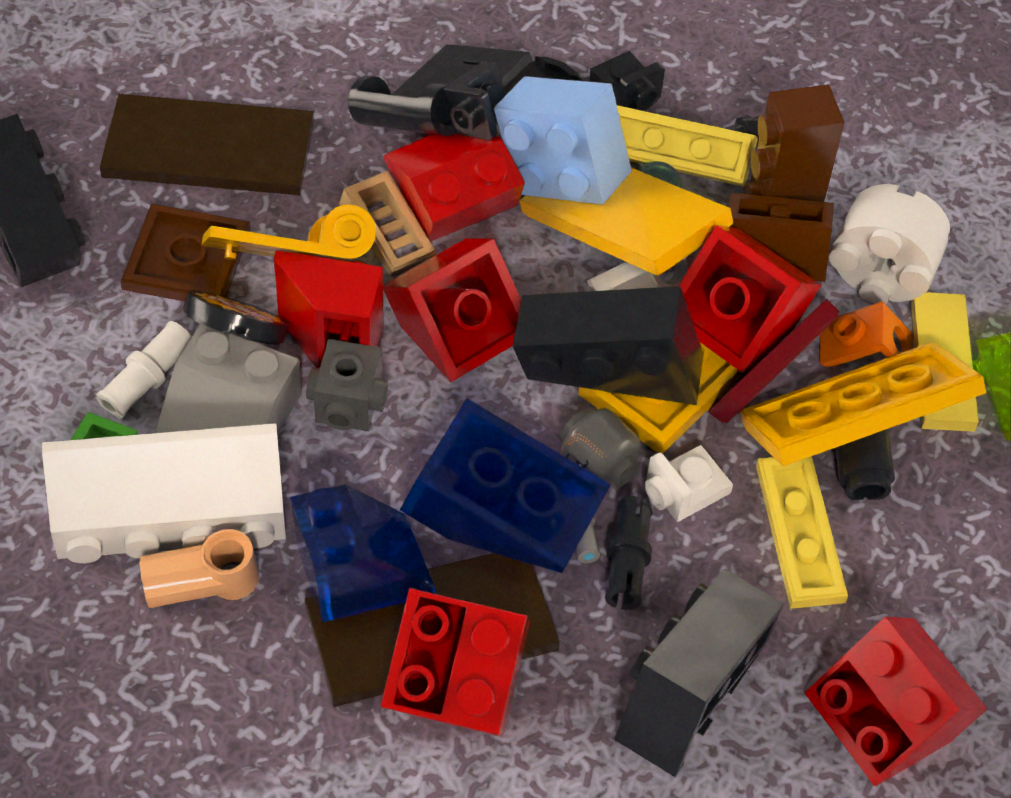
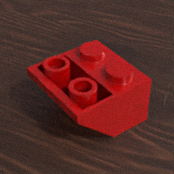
[274,250,384,368]
[380,588,530,737]
[804,616,988,786]

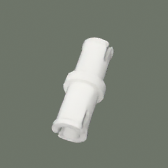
[96,321,192,419]

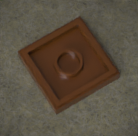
[120,203,251,301]

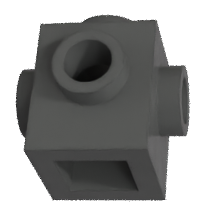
[306,339,388,432]

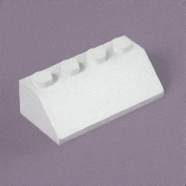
[42,423,286,563]

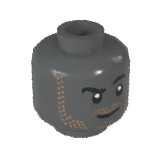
[560,408,641,489]

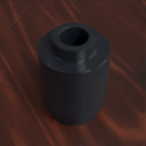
[835,429,895,500]

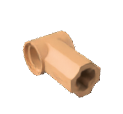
[139,529,259,608]

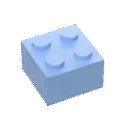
[494,76,632,205]

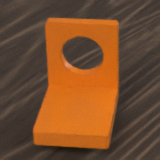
[820,301,913,367]

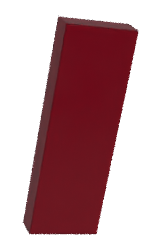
[708,299,839,423]

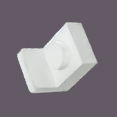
[645,445,733,522]

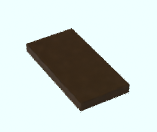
[100,94,314,196]
[305,545,560,707]

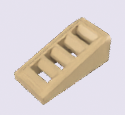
[339,171,437,276]

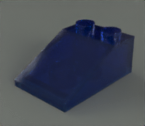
[400,398,611,573]

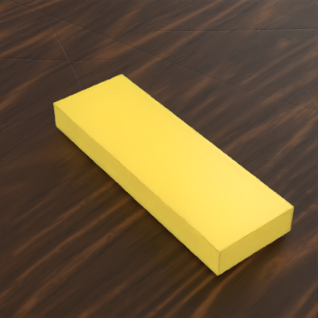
[617,106,758,187]
[911,292,979,432]
[756,456,848,609]

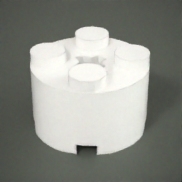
[829,184,950,304]

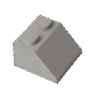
[155,324,302,435]

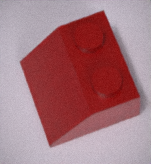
[383,133,525,242]
[678,225,822,374]
[383,238,522,382]

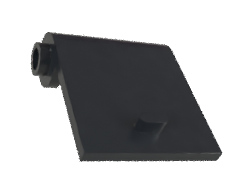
[348,44,533,136]

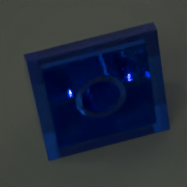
[290,484,435,622]

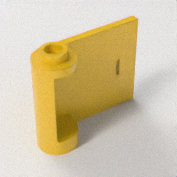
[201,204,376,261]

